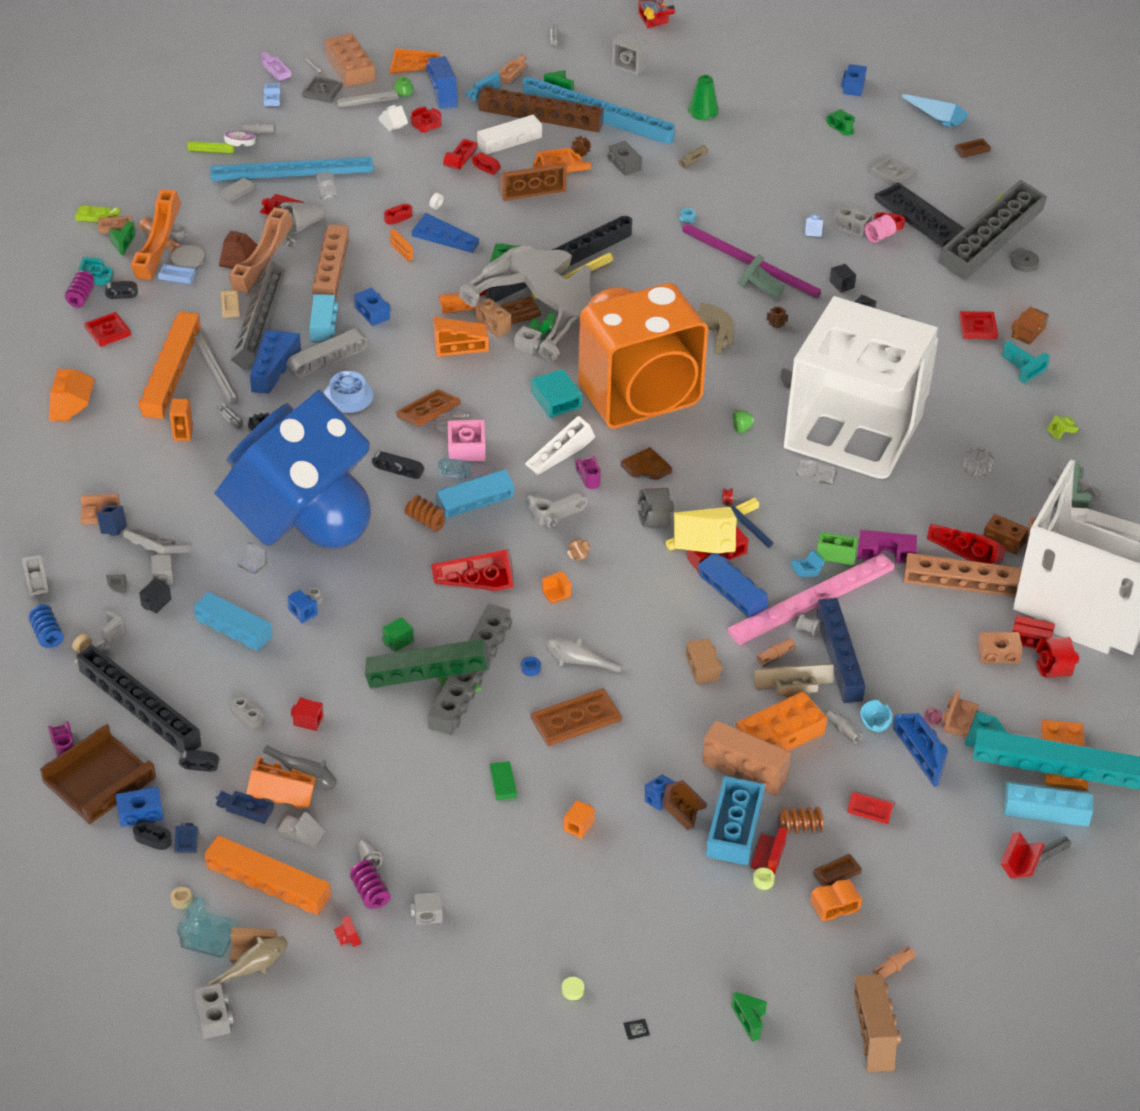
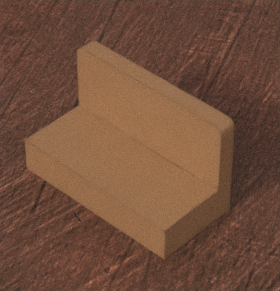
[230,927,277,965]

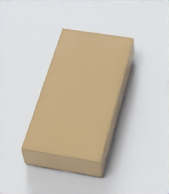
[221,290,240,318]

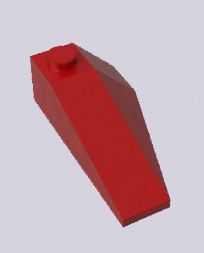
[927,523,1006,565]

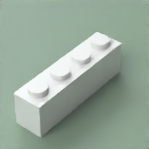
[477,115,542,155]

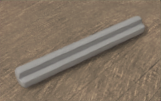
[337,90,398,108]

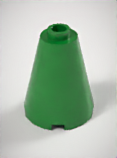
[688,75,719,120]

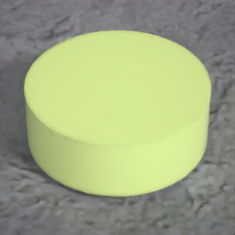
[753,868,775,890]
[562,977,584,1000]

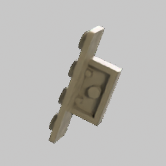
[754,663,834,697]

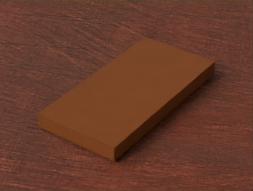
[530,688,622,746]

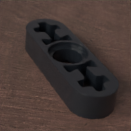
[372,451,425,479]

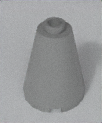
[280,202,325,236]

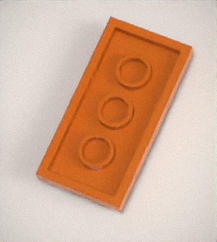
[1041,720,1088,791]

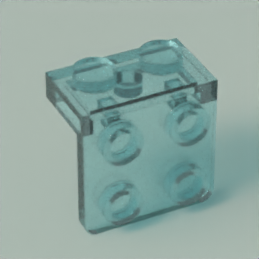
[177,897,238,958]

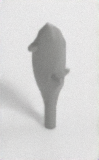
[546,638,622,673]

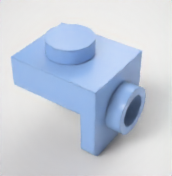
[805,214,823,237]

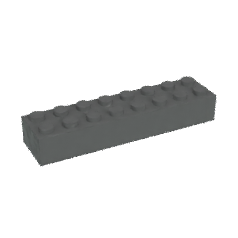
[938,180,1047,280]

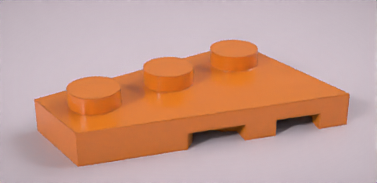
[390,48,441,74]

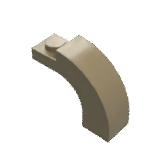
[697,303,734,355]

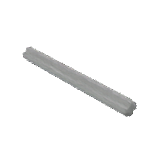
[194,333,238,403]

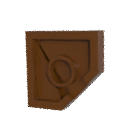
[621,447,672,480]

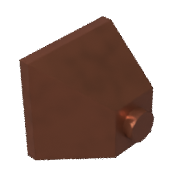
[219,230,258,269]

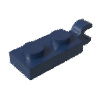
[215,790,274,824]

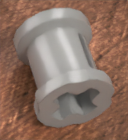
[796,614,821,637]

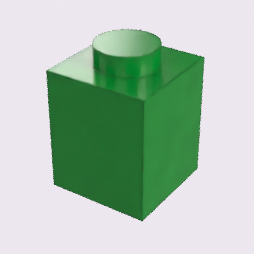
[382,617,414,652]

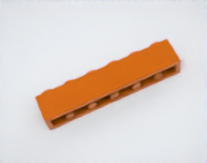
[204,835,331,915]

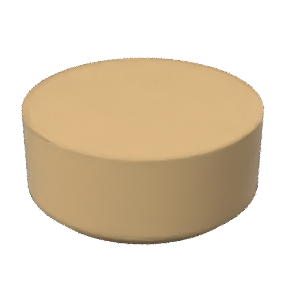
[72,633,92,654]
[170,887,193,909]

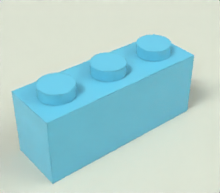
[309,294,338,342]

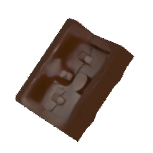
[662,780,707,830]

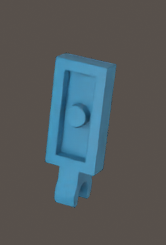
[466,72,500,101]

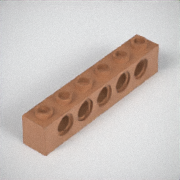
[312,225,349,302]
[904,553,1022,597]

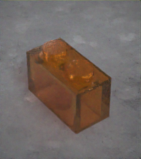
[1011,306,1049,345]

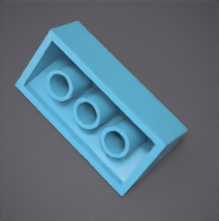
[1004,781,1093,827]

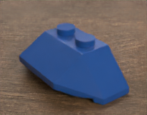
[893,713,948,787]

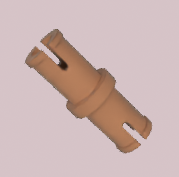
[756,637,796,666]
[873,946,916,980]

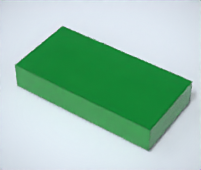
[489,761,517,800]

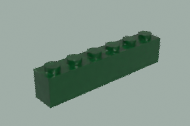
[365,638,488,688]

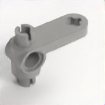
[527,493,588,528]

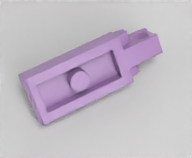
[261,52,292,81]

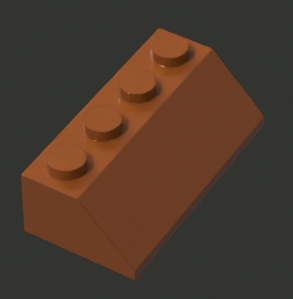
[498,163,567,201]

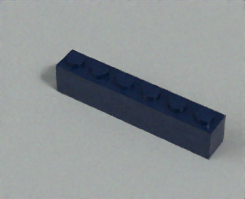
[816,598,865,703]

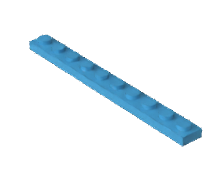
[210,157,373,181]

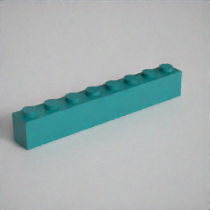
[972,728,1140,790]

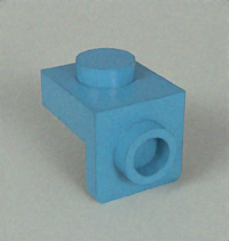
[790,550,825,577]

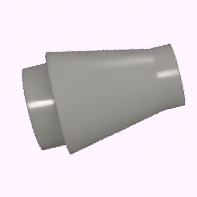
[357,840,382,869]

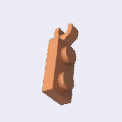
[498,55,527,84]

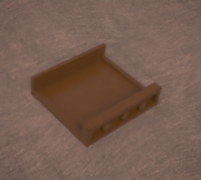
[40,724,156,825]

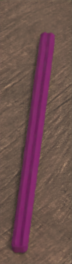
[682,223,822,298]

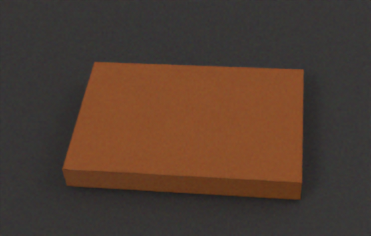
[396,389,461,427]

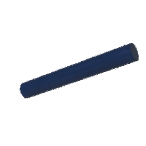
[731,506,774,548]

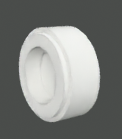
[429,192,444,210]

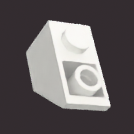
[378,105,408,132]

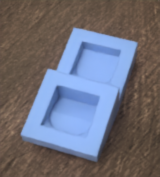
[264,83,280,106]

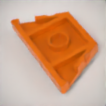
[533,148,591,173]

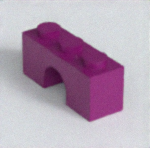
[857,530,917,564]

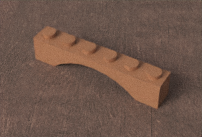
[229,207,293,293]

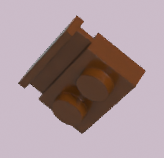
[499,296,541,325]

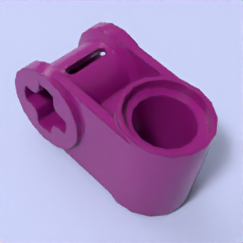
[575,455,601,489]
[48,721,74,757]

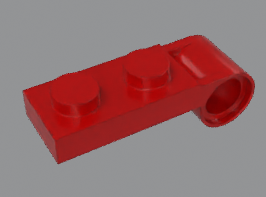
[443,139,478,170]

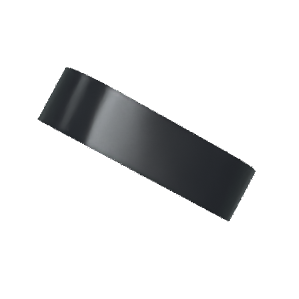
[105,281,138,299]
[179,750,220,772]
[133,822,172,850]

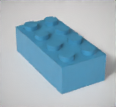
[706,776,766,866]

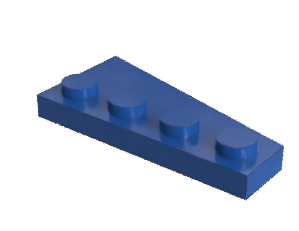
[412,213,479,253]

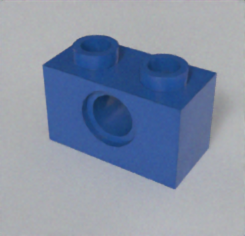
[841,64,867,96]
[354,287,391,326]
[116,787,164,827]

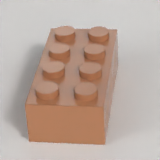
[324,33,375,87]
[702,720,791,796]

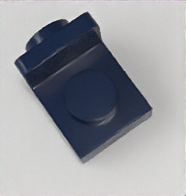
[174,823,199,853]

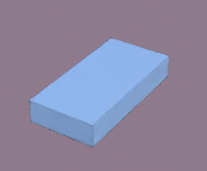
[158,264,196,284]

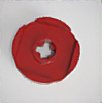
[410,107,442,133]

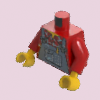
[638,0,675,29]

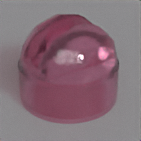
[924,708,942,725]

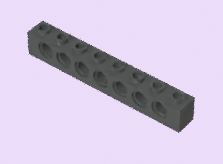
[231,261,286,370]
[428,604,513,735]

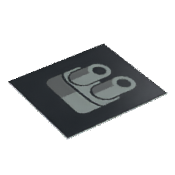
[623,1019,650,1040]

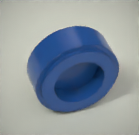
[521,657,541,676]

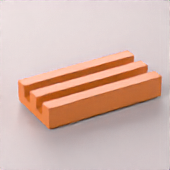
[389,229,413,261]

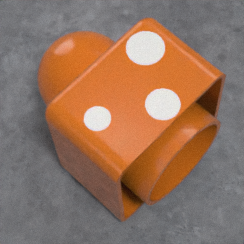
[578,283,708,428]

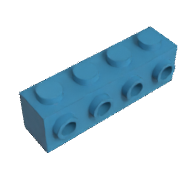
[436,469,515,519]
[194,592,273,651]

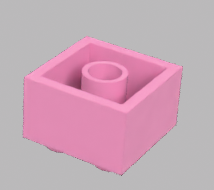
[448,420,486,462]

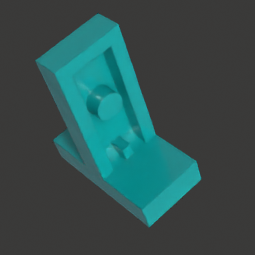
[1002,341,1050,384]

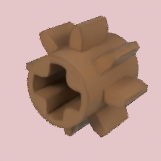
[566,538,591,561]

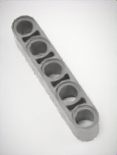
[286,329,369,378]

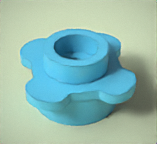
[679,208,696,223]

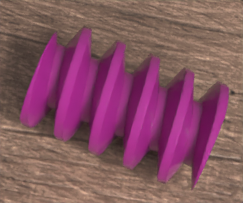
[65,271,94,308]
[350,860,391,909]

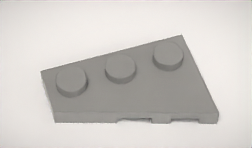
[123,529,191,555]

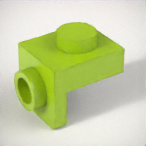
[1046,415,1079,440]

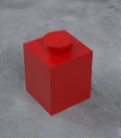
[291,697,324,731]

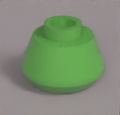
[393,77,414,97]
[732,409,754,434]

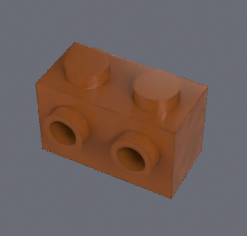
[983,514,1029,555]

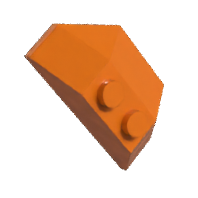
[49,369,95,422]

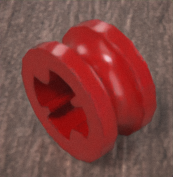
[722,488,733,505]

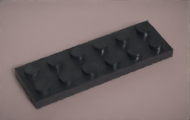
[874,182,964,247]

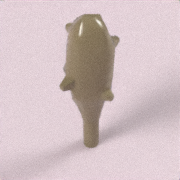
[207,936,288,986]

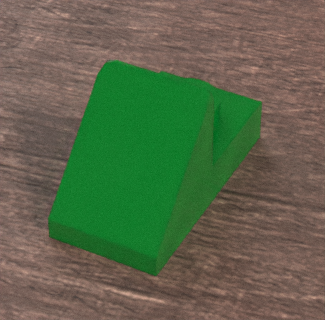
[544,70,574,91]
[109,221,135,255]
[731,992,767,1041]

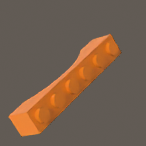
[131,189,181,280]

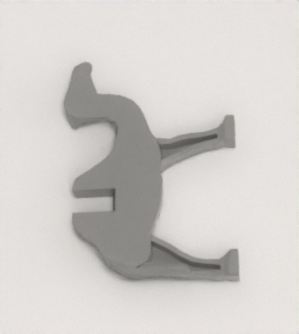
[459,245,593,364]

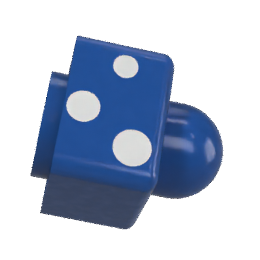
[214,389,371,549]

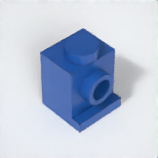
[287,590,318,623]

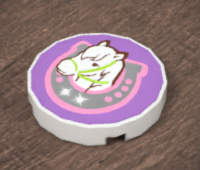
[224,131,256,146]

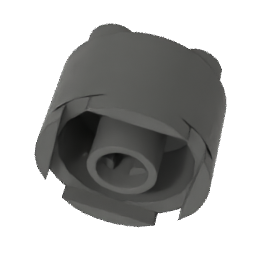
[638,488,674,526]

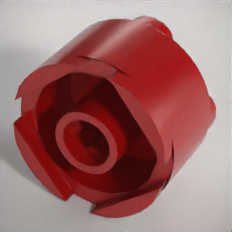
[1036,637,1079,678]

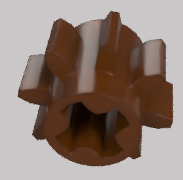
[571,136,591,157]
[766,307,788,328]

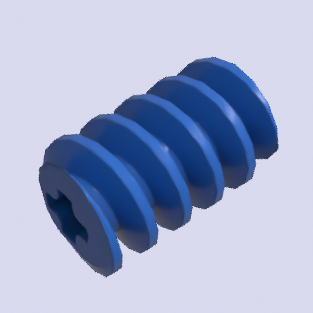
[28,604,64,648]

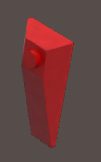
[431,549,514,591]

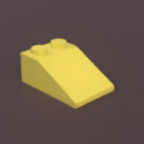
[674,507,736,553]

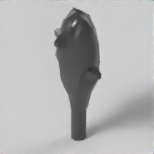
[263,745,337,790]

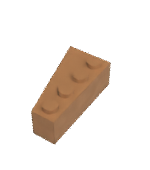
[854,974,901,1072]

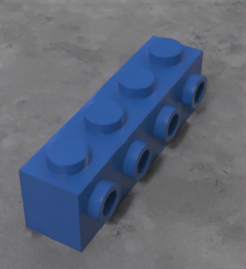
[698,553,768,618]

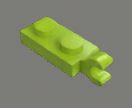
[75,205,122,222]

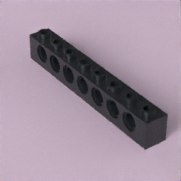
[76,645,202,753]

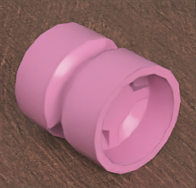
[864,215,896,243]

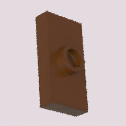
[955,138,991,158]
[813,854,862,886]

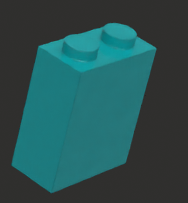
[531,369,582,418]

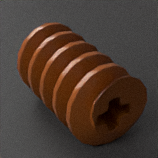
[404,495,446,532]
[778,806,824,834]

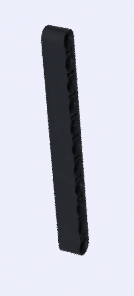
[486,216,633,302]

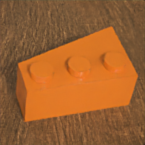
[433,317,489,357]
[246,756,316,809]

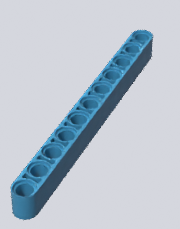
[522,77,675,144]

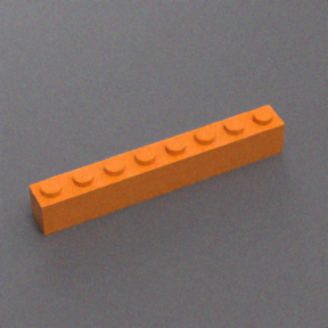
[138,311,201,419]

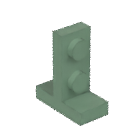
[738,254,785,300]
[1054,460,1093,509]

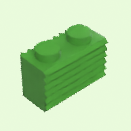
[817,531,858,565]

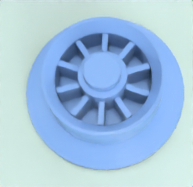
[324,371,374,413]

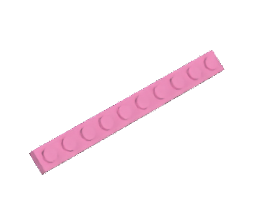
[728,553,894,645]

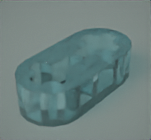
[438,458,472,479]

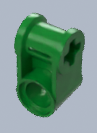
[826,109,855,136]

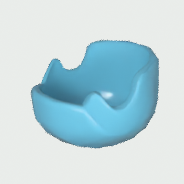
[860,700,893,733]

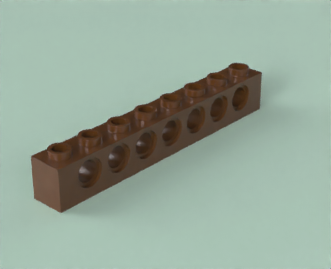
[479,86,604,132]

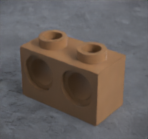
[476,298,511,338]

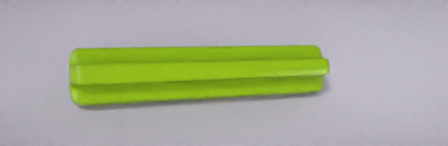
[187,141,235,154]

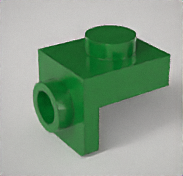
[528,312,556,339]

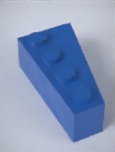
[426,56,458,109]
[250,330,301,394]

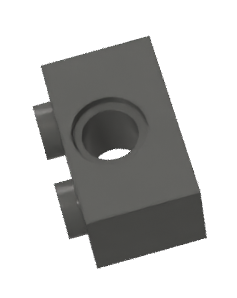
[607,141,642,176]

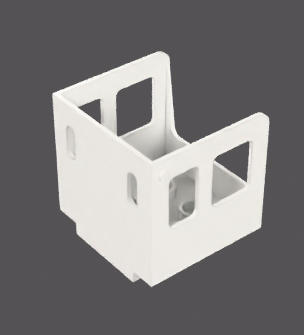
[784,296,938,479]
[1013,459,1140,655]

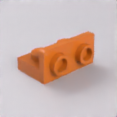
[438,293,476,314]

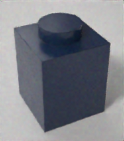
[96,505,127,536]

